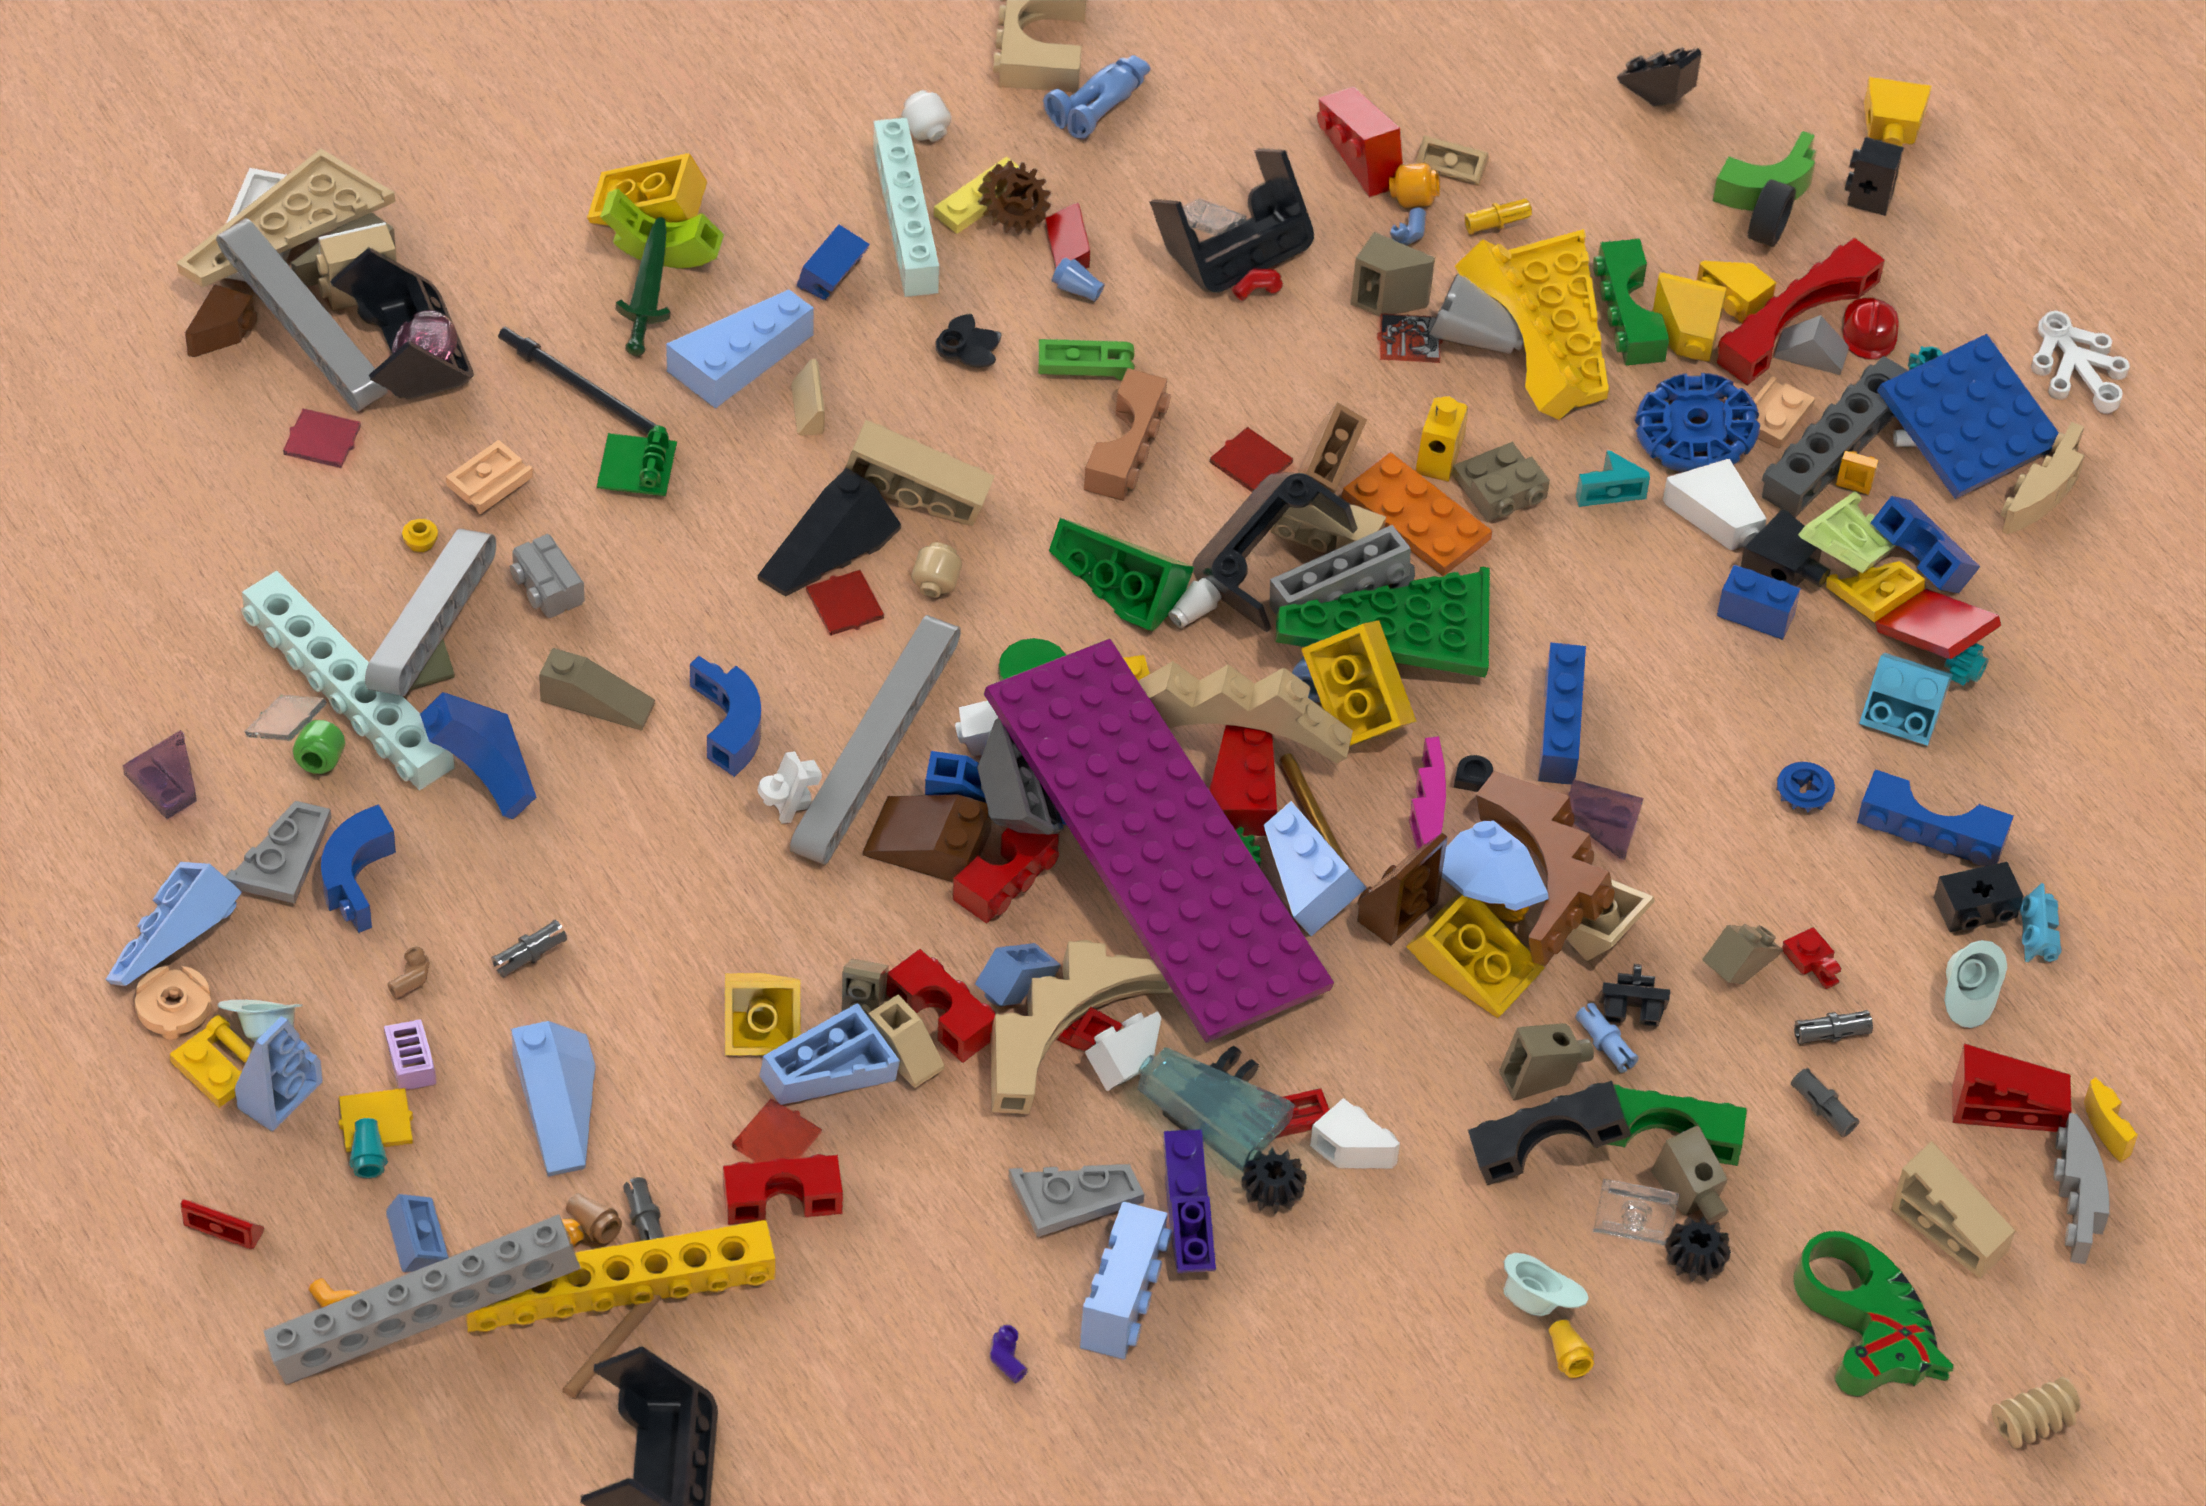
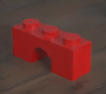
[953,828,1059,924]
[886,949,996,1063]
[723,1154,843,1225]

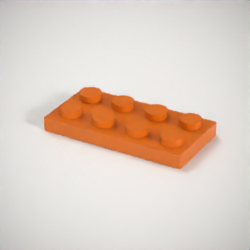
[1342,452,1492,576]

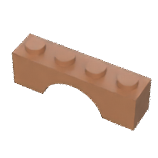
[1084,368,1171,501]

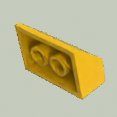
[1301,620,1417,747]

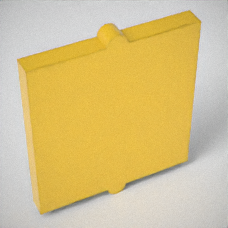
[338,1088,413,1152]

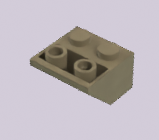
[1350,232,1435,317]

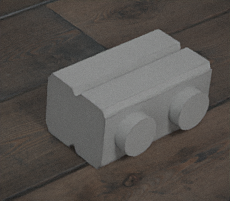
[510,534,585,619]

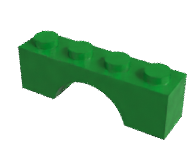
[1593,238,1669,366]
[1588,1084,1747,1166]

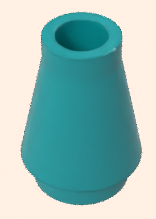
[349,1118,388,1178]

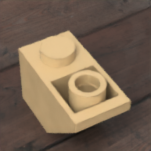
[868,995,944,1088]

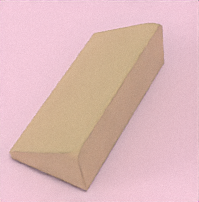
[1416,135,1489,185]
[791,359,825,435]

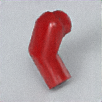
[1232,269,1283,301]

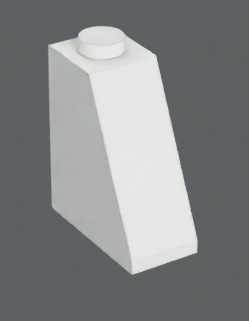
[1663,459,1767,551]

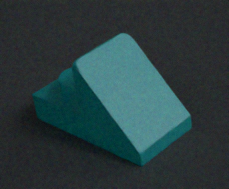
[1576,450,1650,507]

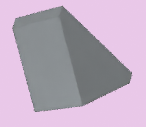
[1774,315,1849,375]

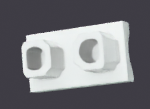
[757,751,822,824]

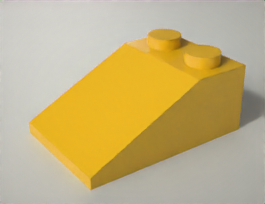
[587,153,708,226]
[1406,893,1545,1018]

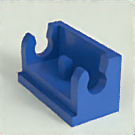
[797,224,870,300]

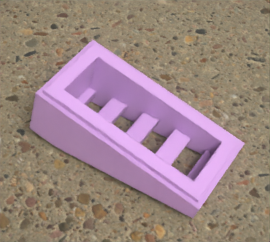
[384,1019,436,1090]

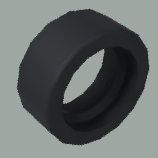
[1748,179,1796,247]

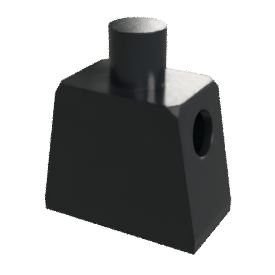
[1740,509,1831,587]

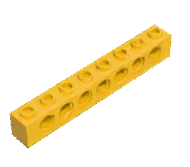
[465,1220,775,1332]

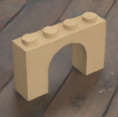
[993,0,1087,92]

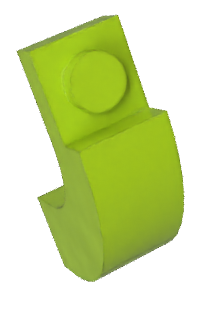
[600,188,724,268]

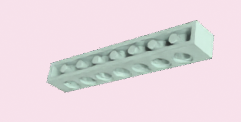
[242,571,454,790]

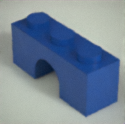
[1870,496,1981,593]

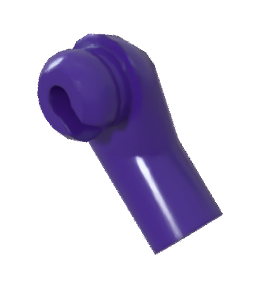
[990,1325,1028,1383]

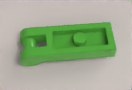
[1038,339,1135,381]

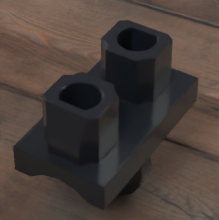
[1599,964,1670,1027]

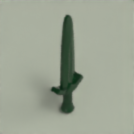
[615,217,671,356]

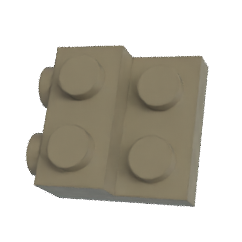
[1452,442,1550,522]

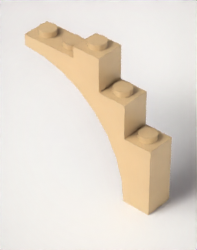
[1138,661,1353,764]
[990,940,1174,1114]

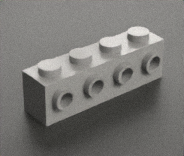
[1270,525,1411,616]

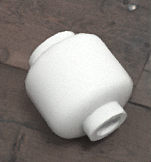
[902,90,951,142]

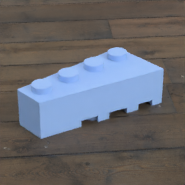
[666,290,813,408]
[1080,1202,1172,1360]

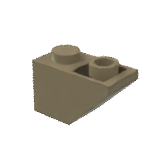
[1702,924,1783,984]
[842,958,889,1016]

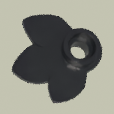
[935,314,1001,367]

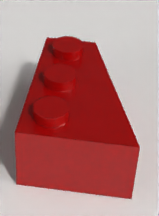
[1952,1043,2072,1132]

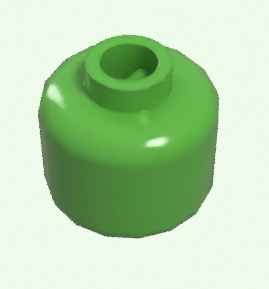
[293,720,345,774]

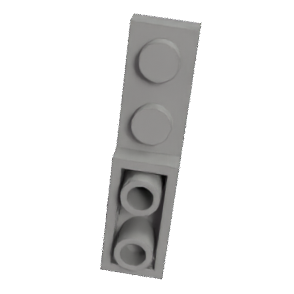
[2054,1113,2109,1264]

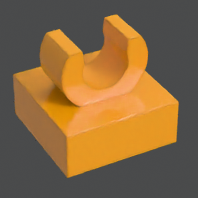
[1836,451,1879,495]

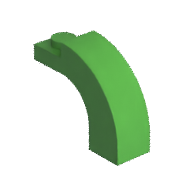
[1713,131,1817,211]

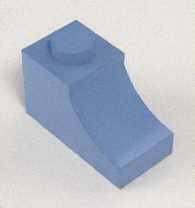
[975,943,1061,1006]

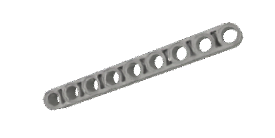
[790,615,961,865]

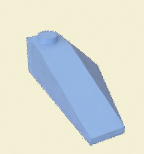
[106,862,242,986]
[235,1016,323,1132]
[511,1021,595,1177]

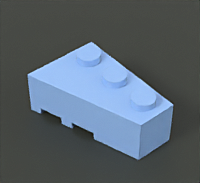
[759,1003,900,1105]

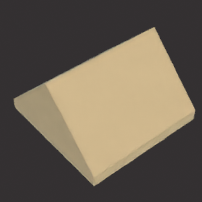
[1566,879,1655,961]

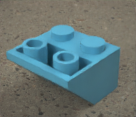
[1859,653,1953,746]

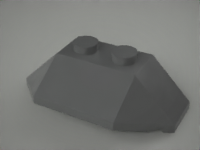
[977,718,1064,835]

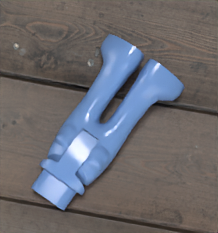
[1043,55,1151,138]

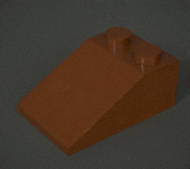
[863,795,992,883]
[1357,833,1448,946]

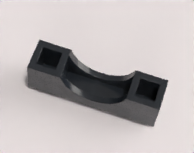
[1468,1080,1632,1186]

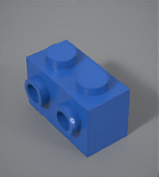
[1717,565,1801,640]

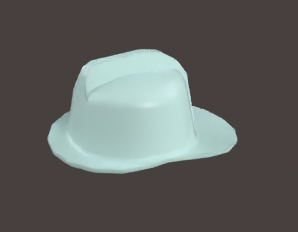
[1944,940,2007,1028]
[218,1000,303,1042]
[1504,1253,1589,1316]

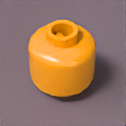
[1389,163,1440,208]

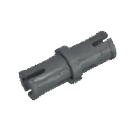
[491,920,567,978]
[1794,1010,1873,1044]
[1790,1068,1860,1137]
[623,1177,665,1241]

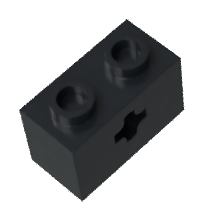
[1844,137,1904,216]
[1934,862,2024,932]

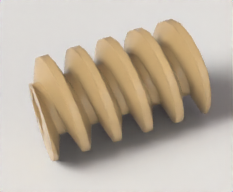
[1992,1377,2080,1449]

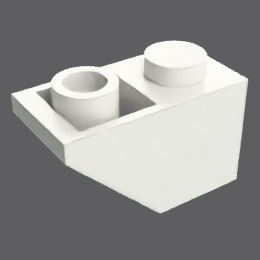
[1085,1011,1161,1091]
[1310,1098,1400,1168]

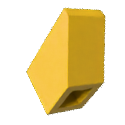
[1696,260,1777,323]

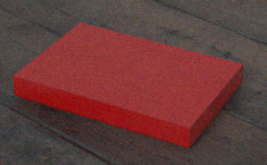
[1875,589,2001,660]

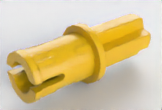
[1464,198,1532,234]

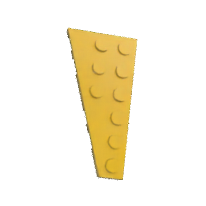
[1508,229,1609,408]

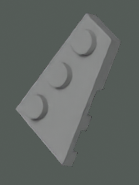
[225,801,331,903]
[1008,1164,1144,1237]

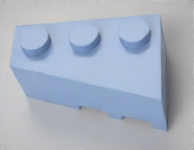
[1264,801,1367,936]

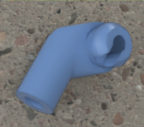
[1390,208,1426,246]

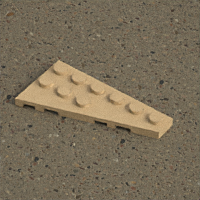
[177,149,396,287]

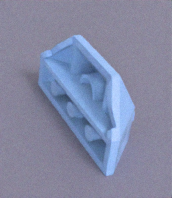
[1442,821,1549,911]

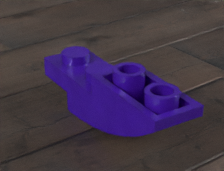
[1163,1129,1216,1273]

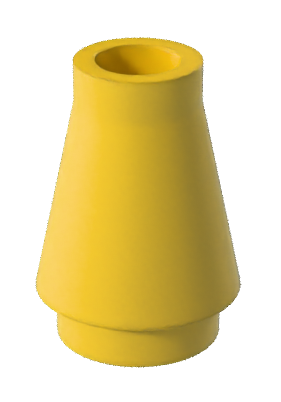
[1549,1320,1594,1378]

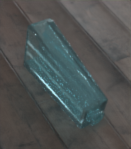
[1138,1047,1295,1172]

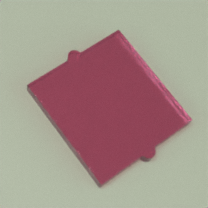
[283,408,361,468]

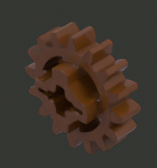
[978,161,1051,235]

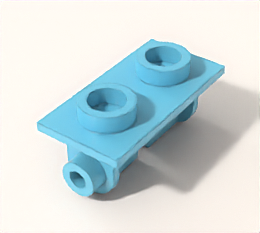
[2020,883,2062,962]

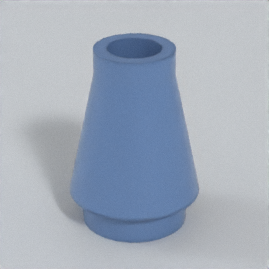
[1052,258,1105,302]

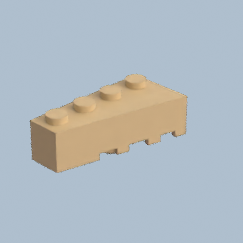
[844,420,995,526]

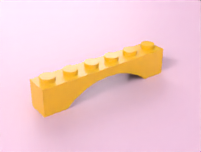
[1455,239,1588,420]

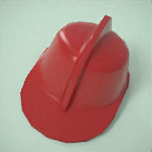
[1843,298,1899,360]

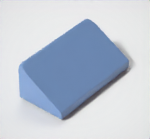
[386,1194,449,1272]

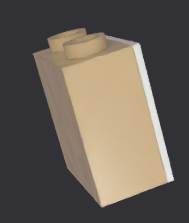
[315,222,397,310]

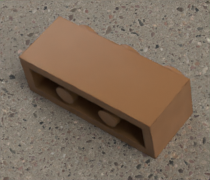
[1299,402,1367,506]

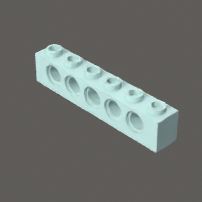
[873,118,939,297]

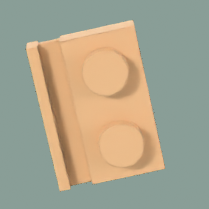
[1738,376,1815,449]
[446,440,533,514]

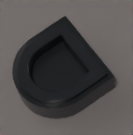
[1454,755,1494,792]

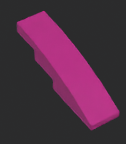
[1409,736,1446,850]

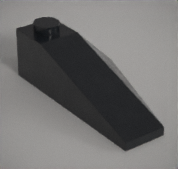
[758,468,901,597]

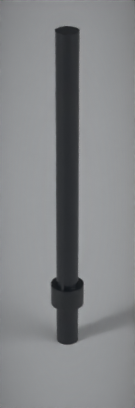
[498,327,656,435]

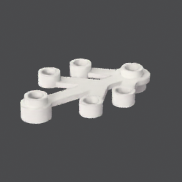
[2031,311,2130,414]

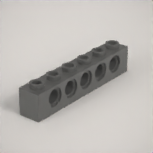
[1762,356,1908,518]

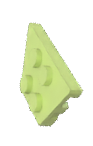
[1798,491,1895,573]

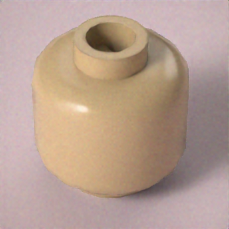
[911,542,962,598]

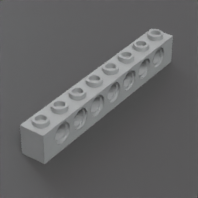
[263,1214,581,1385]

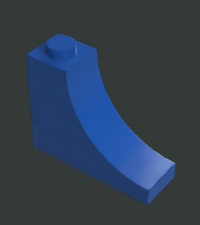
[420,692,537,819]

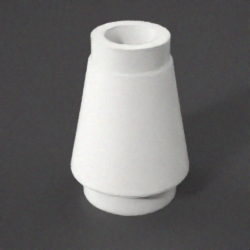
[1168,578,1221,628]

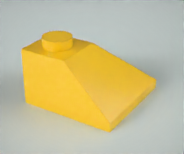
[1652,272,1727,362]
[725,973,801,1055]

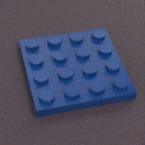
[1877,334,2059,499]

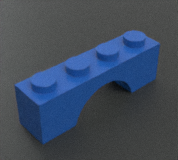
[1538,642,1586,785]
[1857,769,2014,866]

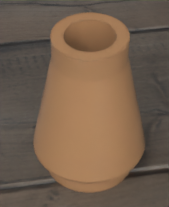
[566,1193,622,1244]

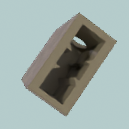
[1499,1023,1594,1100]
[1651,1125,1728,1224]

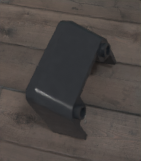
[1150,148,1314,293]
[330,247,474,399]
[1192,472,1358,632]
[580,1346,718,1506]

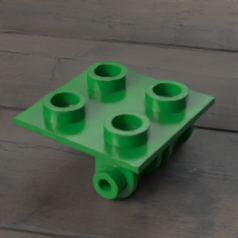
[597,425,677,496]

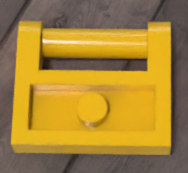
[170,1015,252,1108]

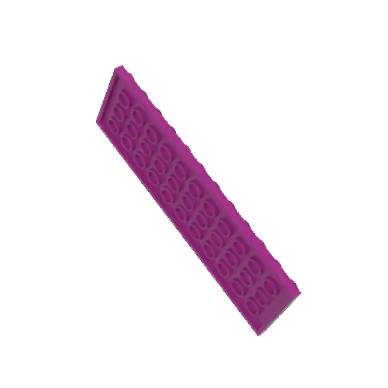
[984,639,1334,1043]

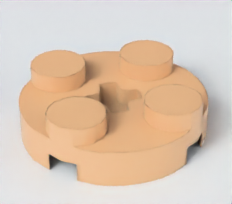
[135,966,212,1040]

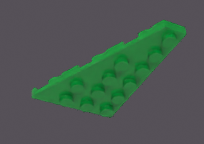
[1275,567,1490,678]

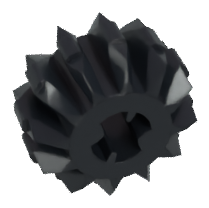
[1241,1147,1307,1214]
[1665,1216,1731,1283]

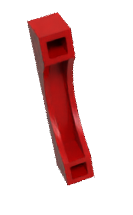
[1717,237,1885,386]

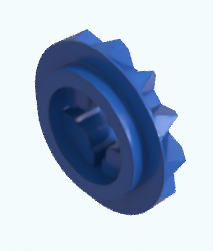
[1776,762,1835,813]

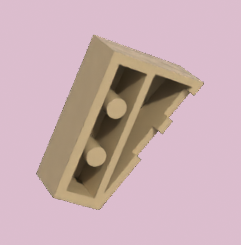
[1891,1141,2015,1279]

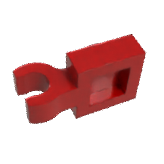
[1782,927,1842,989]

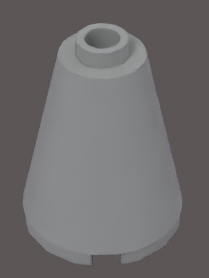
[1429,274,1524,354]

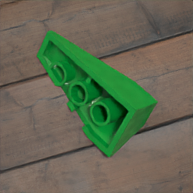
[1049,518,1194,631]

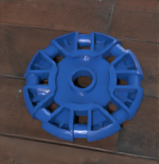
[1635,373,1760,473]

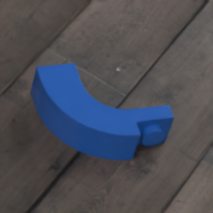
[690,656,761,777]
[321,804,396,933]

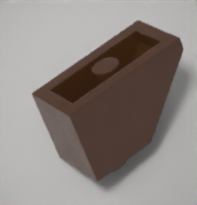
[185,284,257,357]

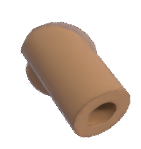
[388,947,430,999]

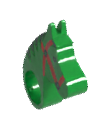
[1793,1231,1954,1396]

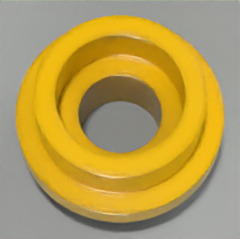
[402,518,438,552]

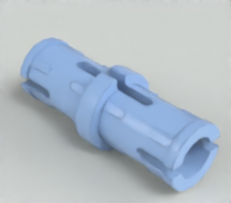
[1575,1003,1639,1073]

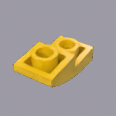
[2084,1077,2138,1163]

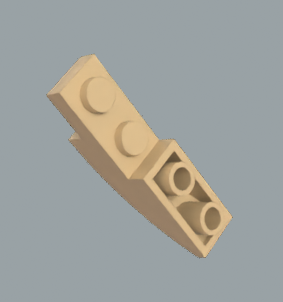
[2001,422,2085,534]

